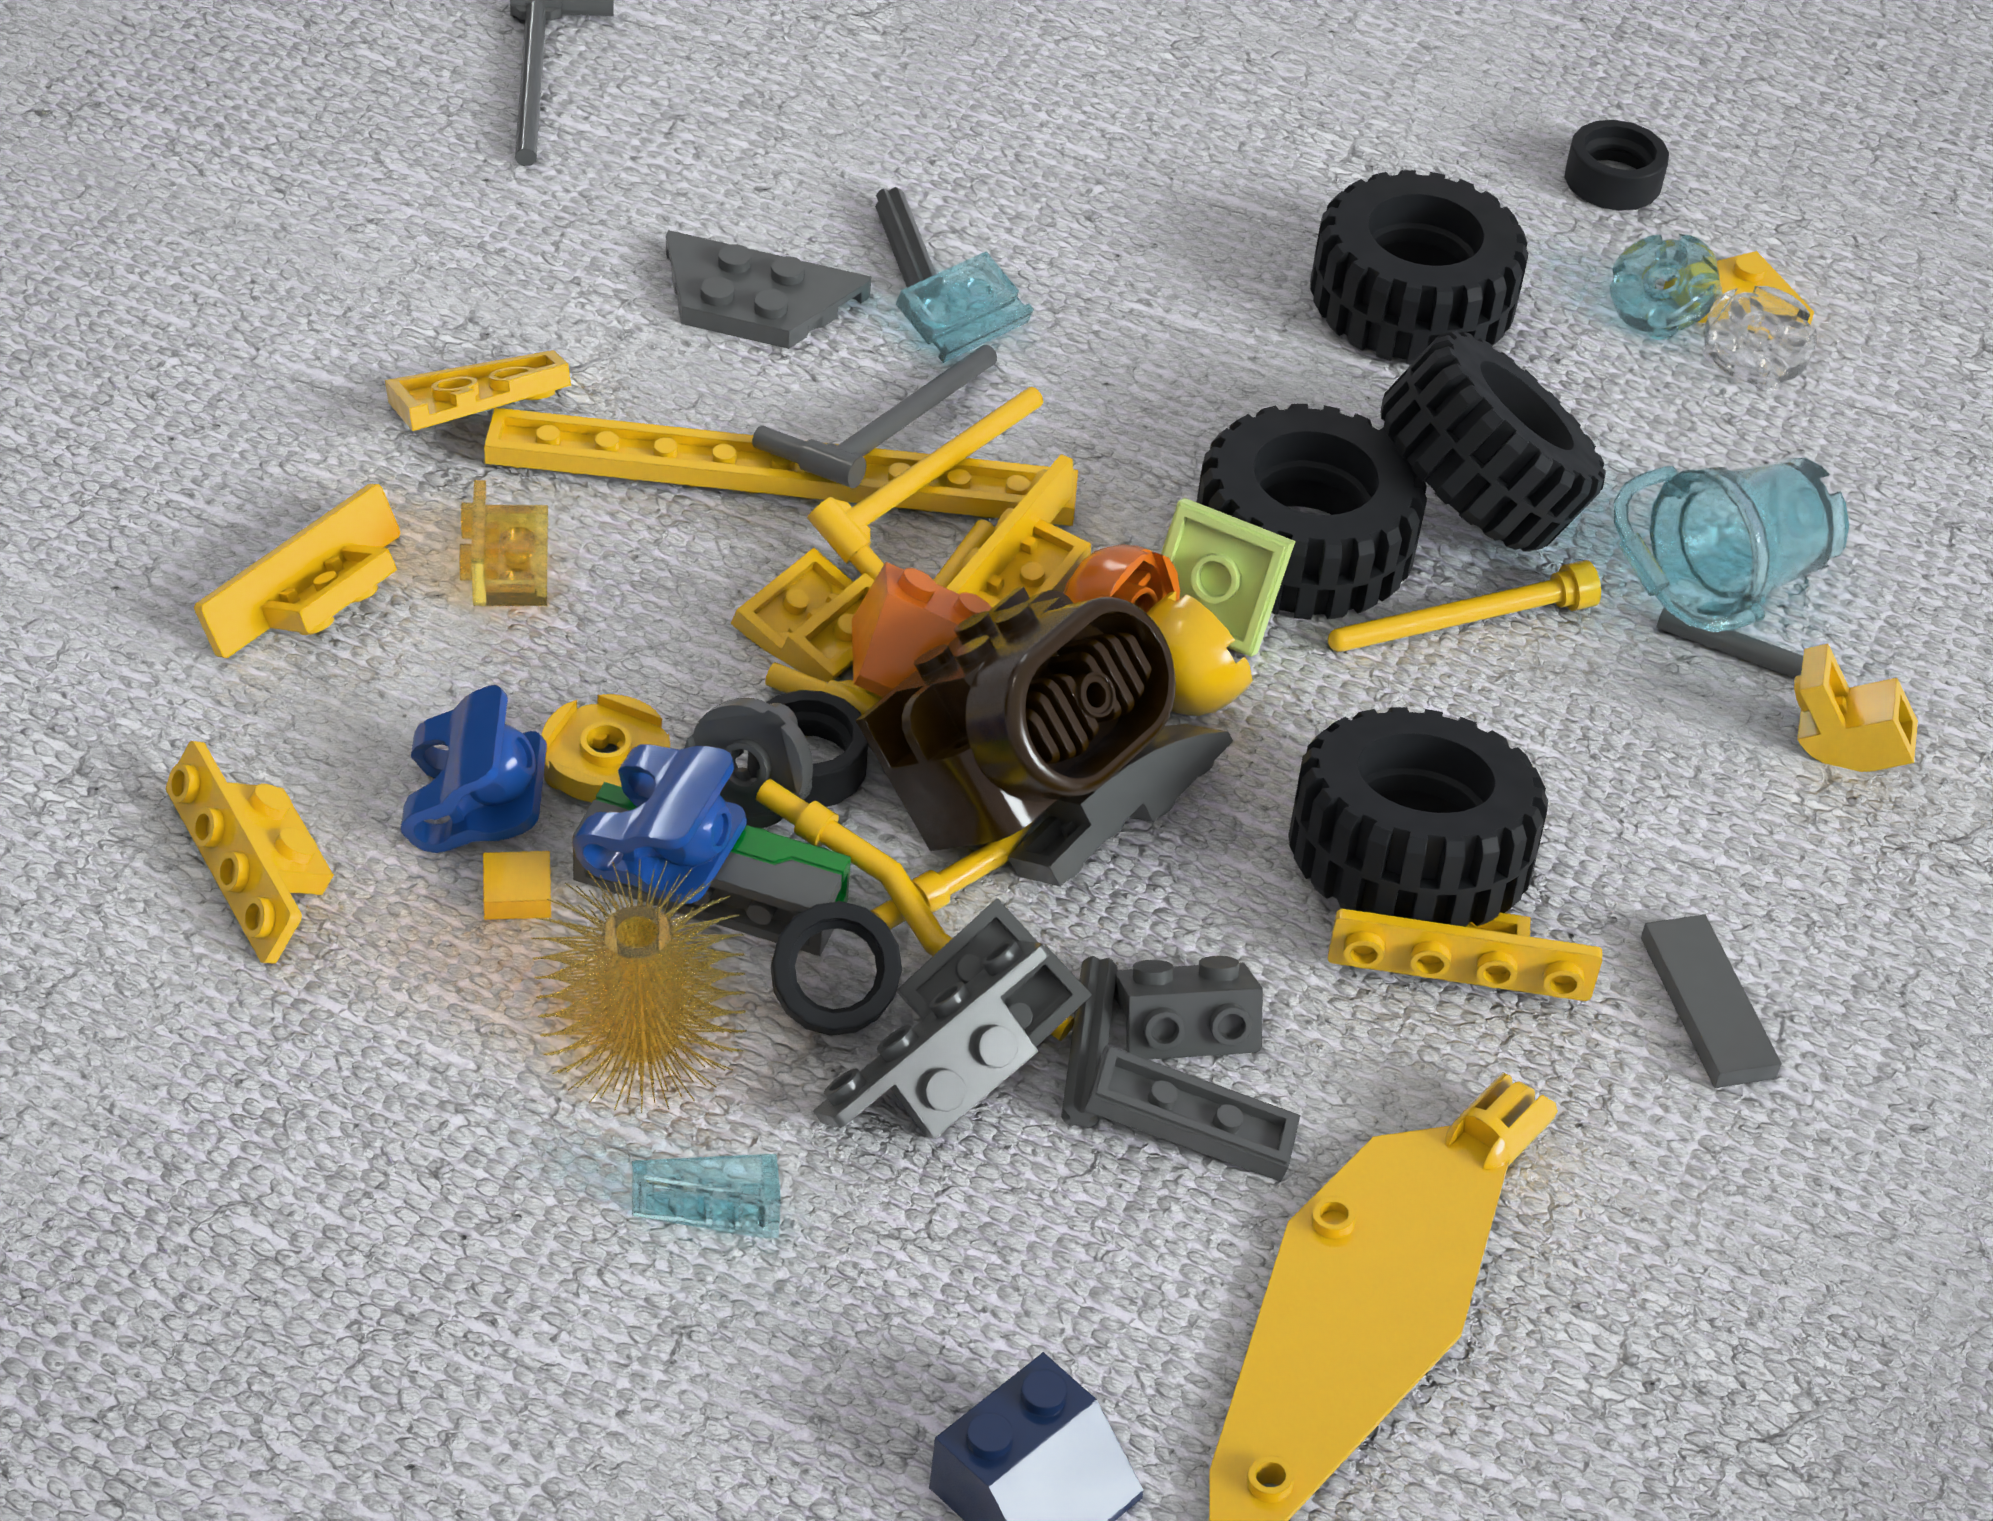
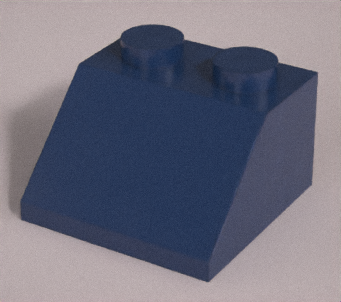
[929,1352,1144,1521]

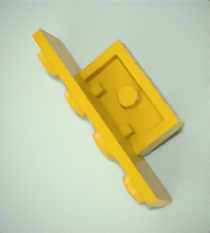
[946,454,1091,608]
[194,483,400,658]
[166,741,334,964]
[1327,909,1602,1001]

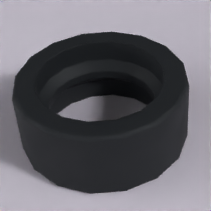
[1564,120,1669,211]
[747,690,868,807]
[770,901,902,1036]

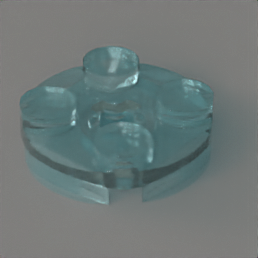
[1610,234,1723,340]

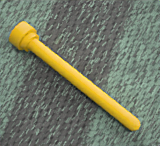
[1328,560,1601,652]

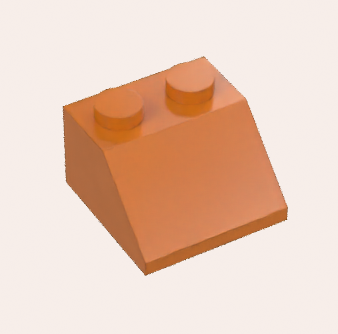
[852,562,991,697]

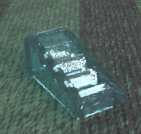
[632,1154,781,1238]

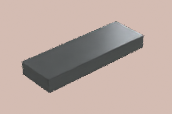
[1641,914,1782,1088]
[1085,1044,1301,1182]

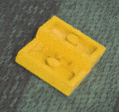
[730,547,874,682]

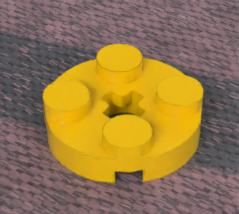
[541,694,670,803]

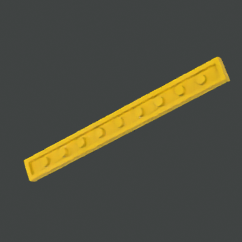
[484,408,1078,526]

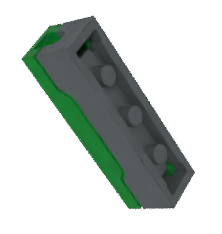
[573,782,851,956]

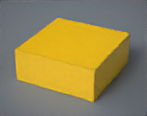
[483,851,551,920]

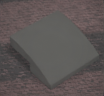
[897,898,1092,1047]

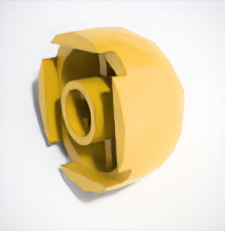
[1147,591,1253,716]

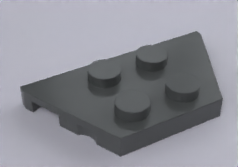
[666,230,871,349]

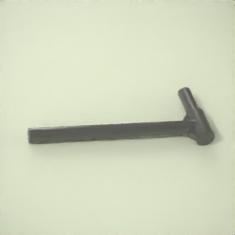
[510,0,614,166]
[752,345,997,488]

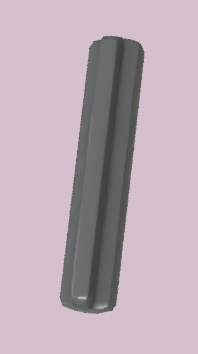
[875,187,941,305]
[1061,956,1118,1128]

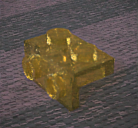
[459,480,549,606]

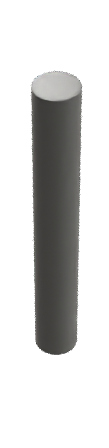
[1656,606,1803,678]

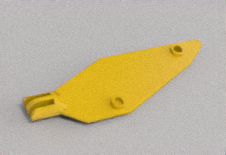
[1209,1072,1558,1521]

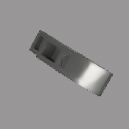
[1008,724,1233,887]

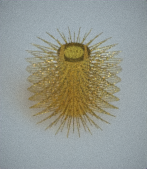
[531,859,747,1113]

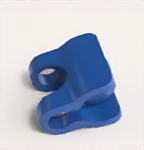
[400,685,547,853]
[572,744,747,904]

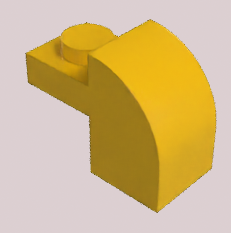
[1794,644,1918,772]

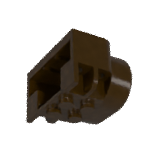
[855,587,1176,851]

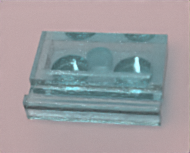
[896,251,1034,363]

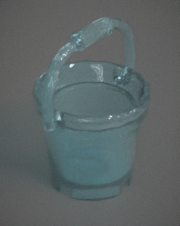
[1614,458,1849,632]

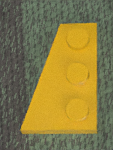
[385,350,571,431]

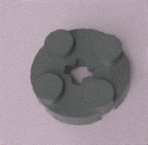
[684,698,813,828]

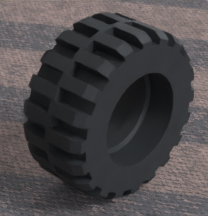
[1310,170,1529,364]
[1380,331,1606,552]
[1196,404,1427,620]
[1288,707,1548,927]

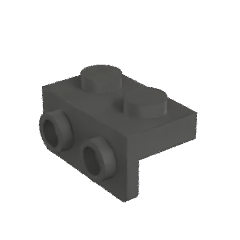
[1114,956,1263,1060]

